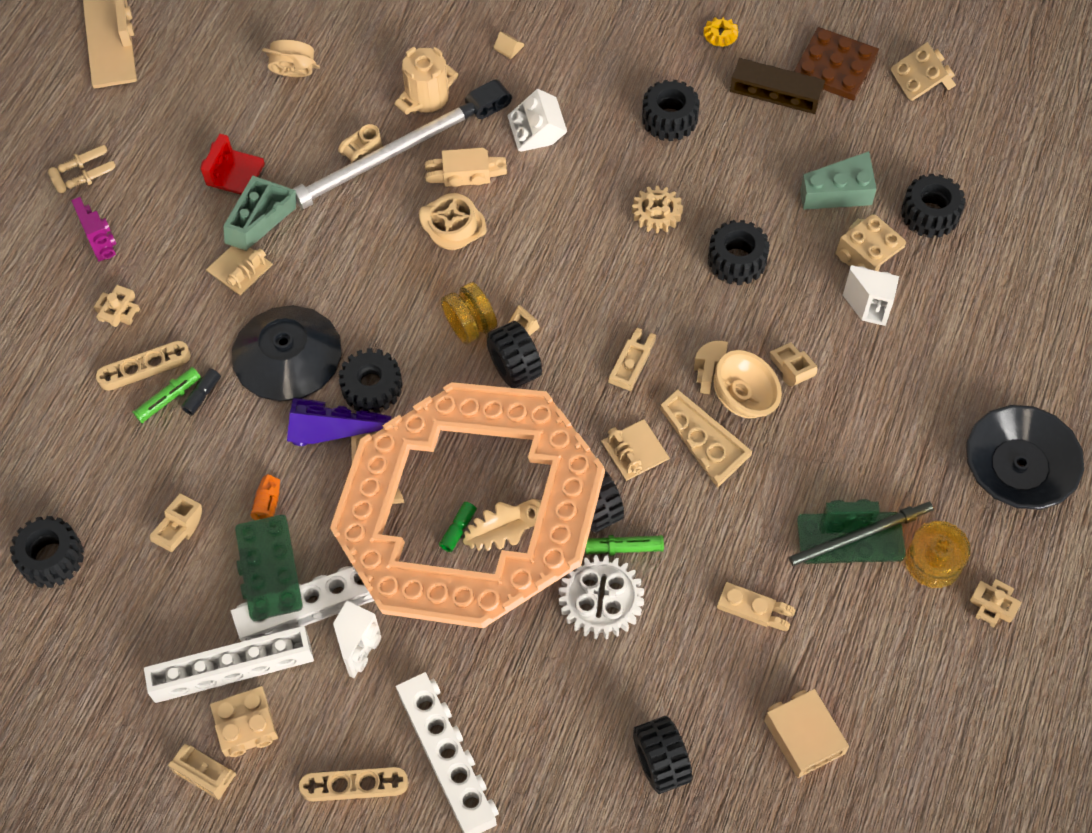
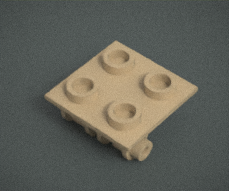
[206,246,273,295]
[601,419,670,481]

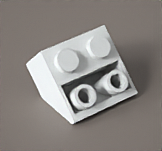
[507,89,567,151]
[843,265,899,326]
[333,601,381,678]

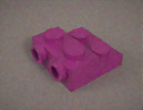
[71,197,117,262]

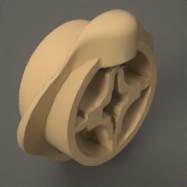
[262,40,320,77]
[419,193,487,250]

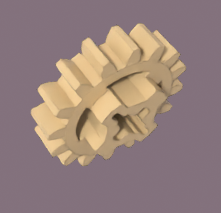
[632,186,683,233]

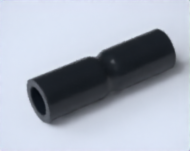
[181,368,221,416]

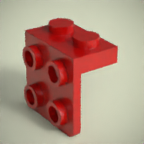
[200,134,265,195]

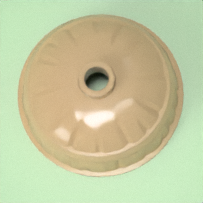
[713,350,782,418]

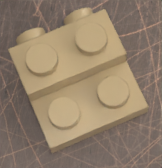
[210,686,278,757]

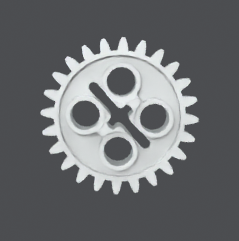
[559,555,644,639]

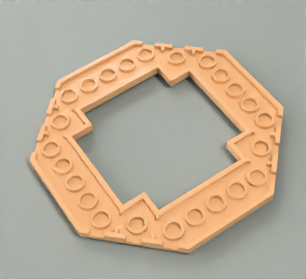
[330,382,605,628]

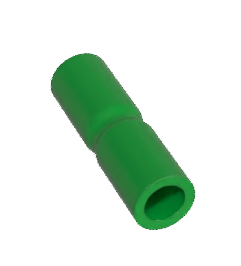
[439,502,477,552]

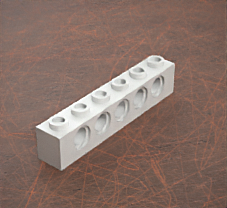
[230,566,374,642]
[144,626,314,703]
[396,672,499,833]

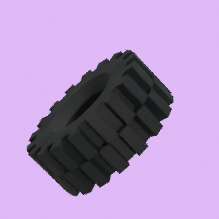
[339,348,403,413]

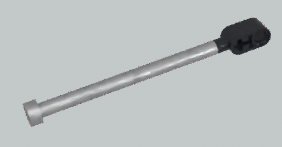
[293,79,512,210]

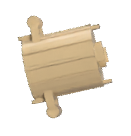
[395,47,458,115]

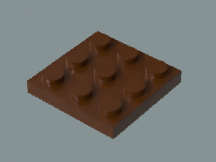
[794,27,879,101]

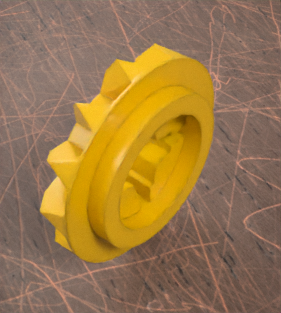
[703,16,738,46]

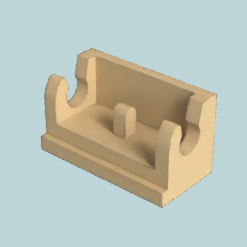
[168,744,236,800]

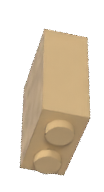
[764,689,849,778]

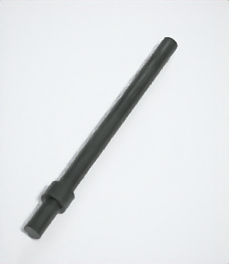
[789,501,934,566]

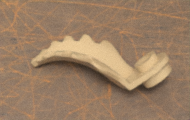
[463,499,542,551]

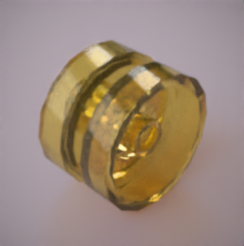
[441,282,498,344]
[906,521,971,588]

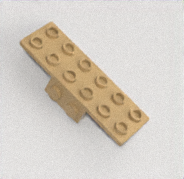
[83,0,137,88]

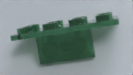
[797,499,906,564]
[235,515,303,621]

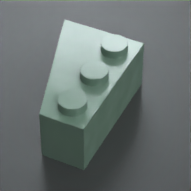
[800,151,877,210]
[223,176,296,251]

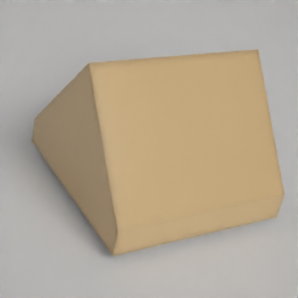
[494,32,524,59]
[509,305,540,335]

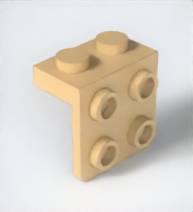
[891,42,956,101]
[836,214,906,272]

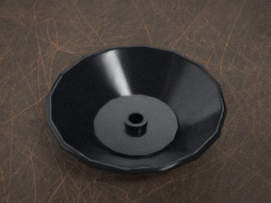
[232,305,342,402]
[966,405,1084,510]

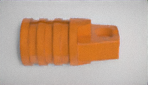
[250,474,280,523]

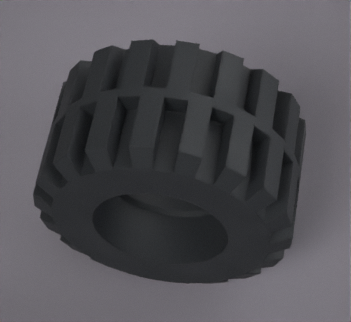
[642,80,700,141]
[901,174,965,238]
[708,220,770,285]
[486,321,542,388]
[590,468,624,533]
[10,516,84,588]
[633,716,692,794]

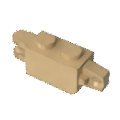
[425,148,507,187]

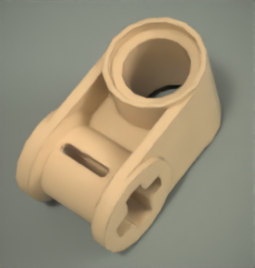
[338,124,382,163]

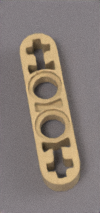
[96,341,191,391]
[299,767,409,801]

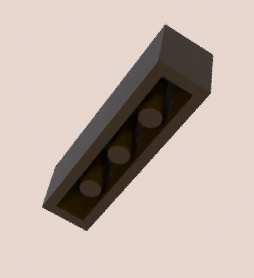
[730,58,825,115]

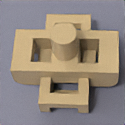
[94,285,140,327]
[970,579,1022,628]

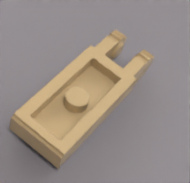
[608,328,656,391]
[717,582,796,631]

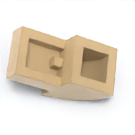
[694,341,728,394]
[770,342,817,386]
[150,493,202,552]

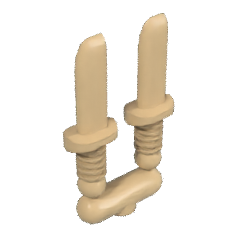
[48,145,115,193]

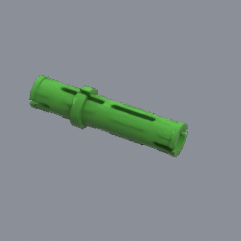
[132,367,202,424]
[585,535,664,556]

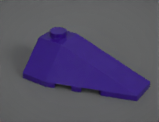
[287,398,391,446]

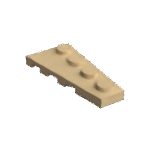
[660,389,752,488]

